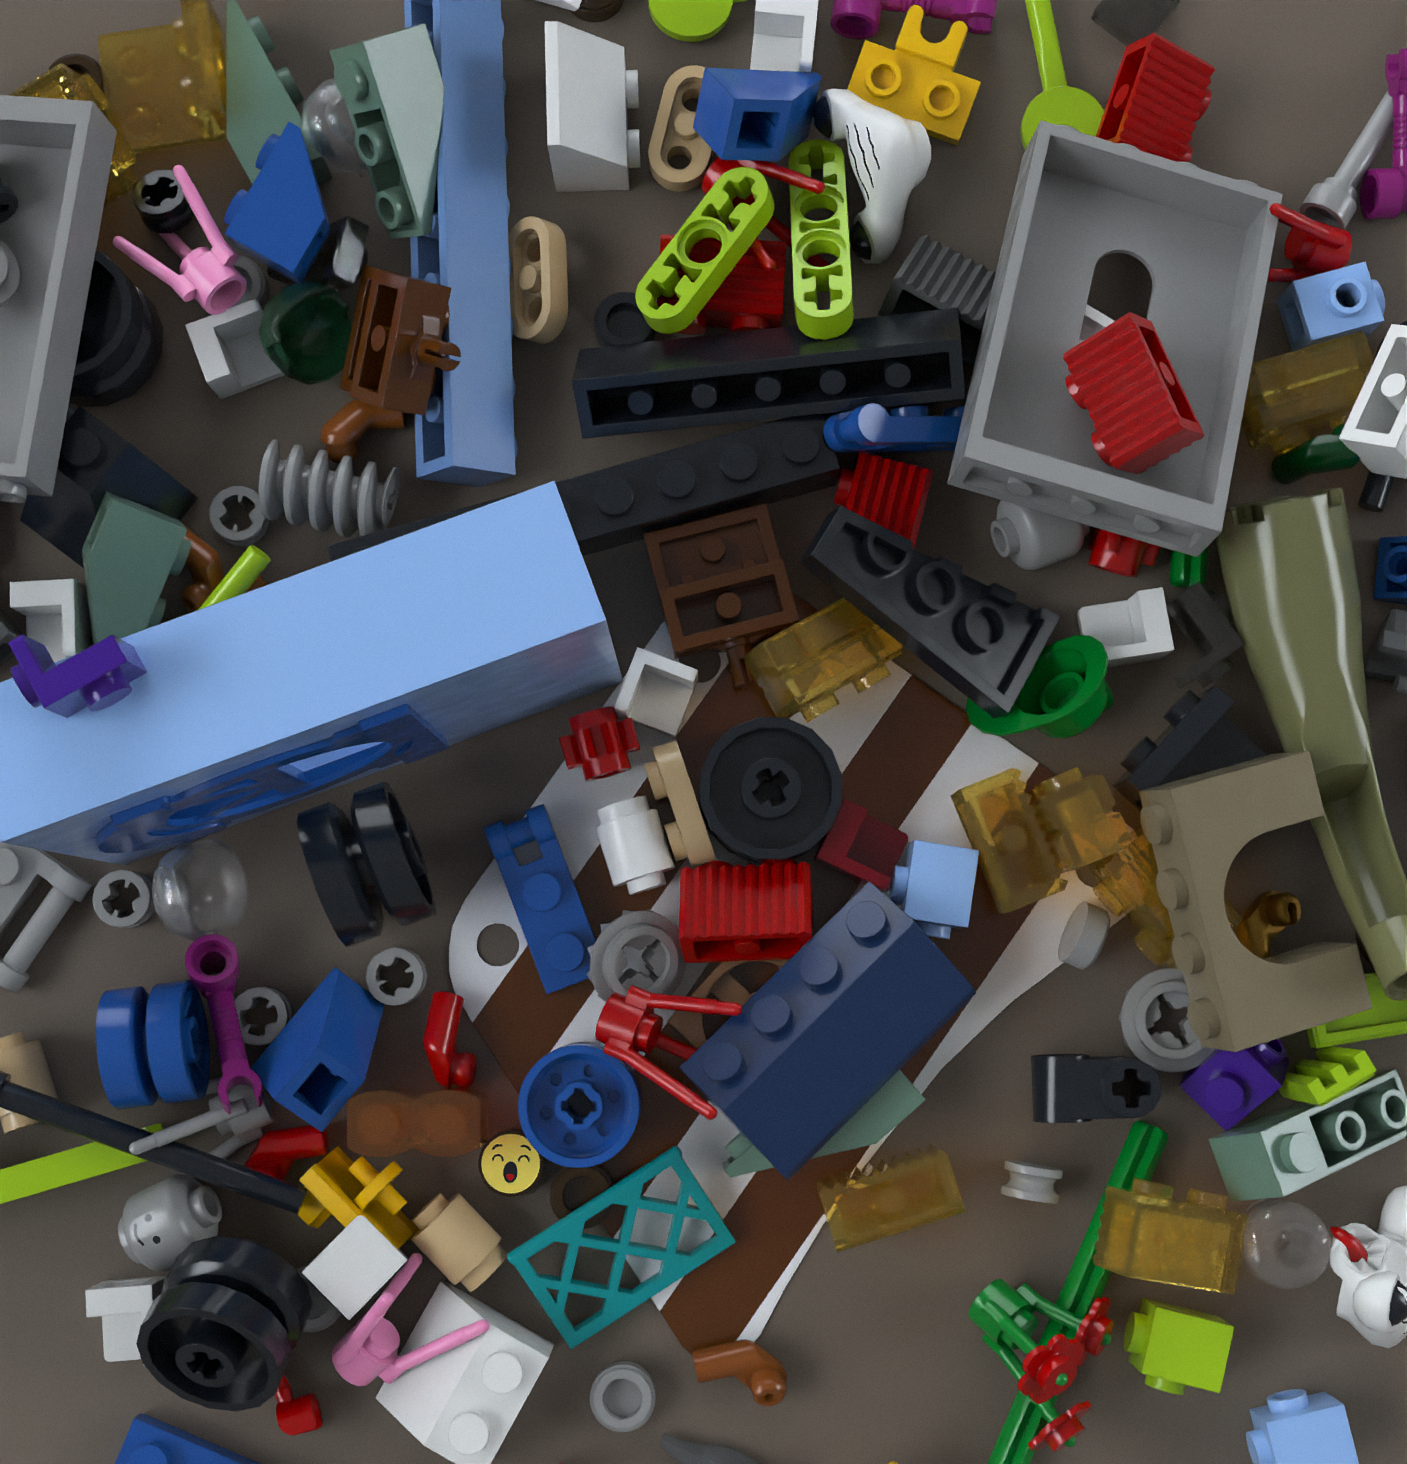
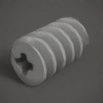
[258,439,401,537]

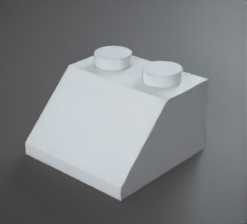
[545,21,641,192]
[376,1280,554,1464]

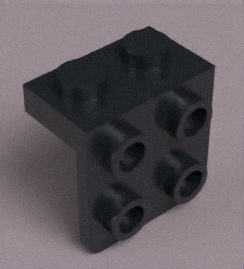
[1113,685,1268,812]

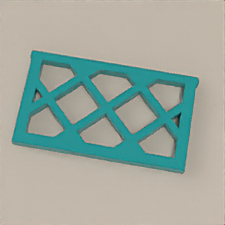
[507,1145,736,1349]

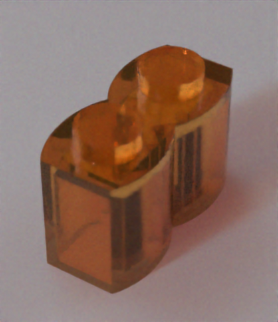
[347,1086,488,1157]

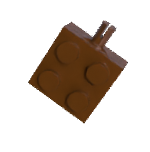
[340,265,461,416]
[643,503,799,688]

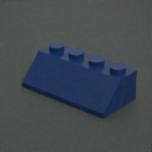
[680,881,976,1181]

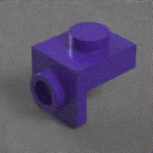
[8,634,147,718]
[1179,1038,1290,1131]

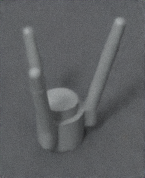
[129,1077,275,1179]

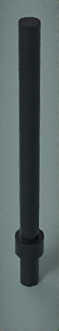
[0,1071,308,1214]

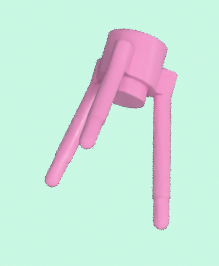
[112,165,247,315]
[331,1253,489,1386]

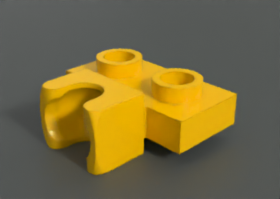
[847,5,981,146]

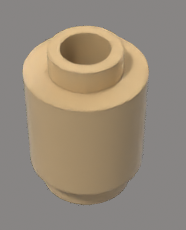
[0,1032,58,1134]
[411,1192,508,1292]

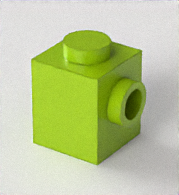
[1123,1297,1234,1395]

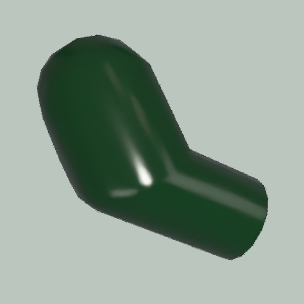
[1271,423,1361,485]

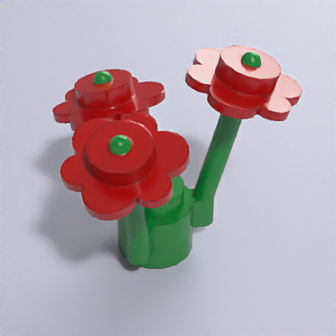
[968,1278,1114,1453]

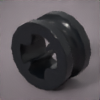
[132,170,195,234]

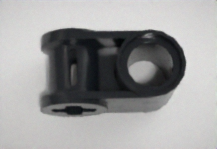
[1031,1054,1161,1123]

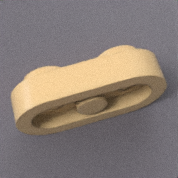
[648,65,714,192]
[508,216,568,344]
[644,740,716,869]

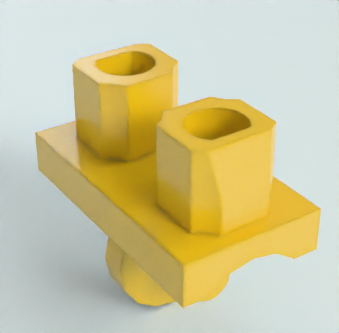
[297,1146,418,1249]

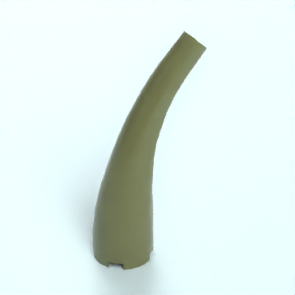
[1216,488,1407,1001]

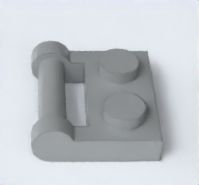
[0,842,93,994]

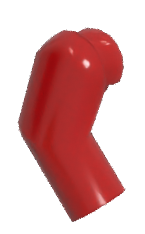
[423,991,478,1089]
[244,1125,329,1180]

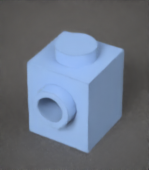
[1276,262,1385,358]
[889,840,979,939]
[1246,1389,1359,1464]

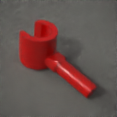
[274,1375,323,1436]

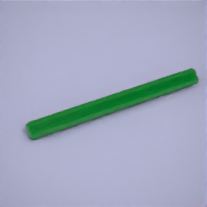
[987,1120,1168,1464]

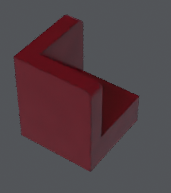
[814,799,908,893]

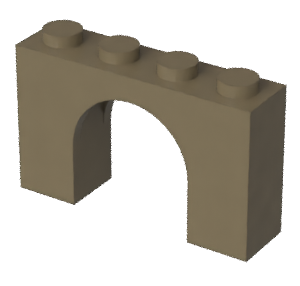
[1139,751,1372,1052]

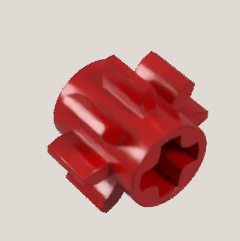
[559,706,641,782]

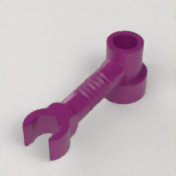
[830,0,997,40]
[1360,49,1407,220]
[185,934,264,1115]

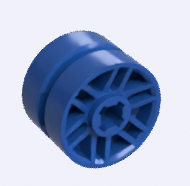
[96,980,210,1110]
[518,1042,642,1168]

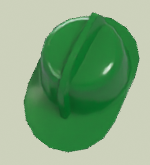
[965,635,1114,739]

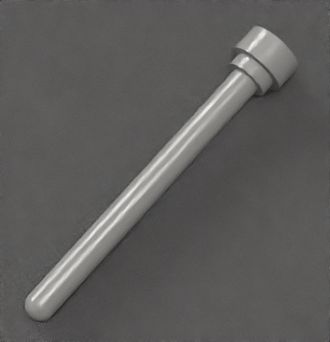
[1300,90,1394,230]

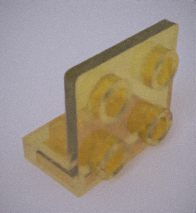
[97,0,227,155]

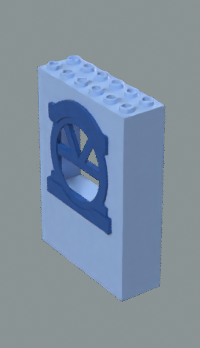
[0,480,623,865]

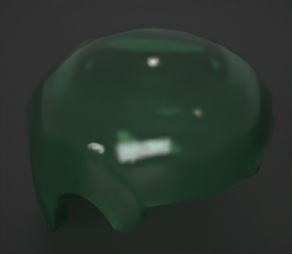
[259,280,352,386]

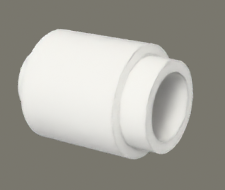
[596,796,675,895]

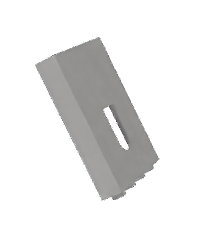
[0,95,117,503]
[947,120,1283,557]

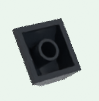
[20,406,198,568]

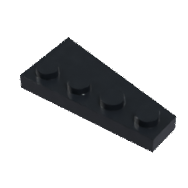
[799,506,1061,719]

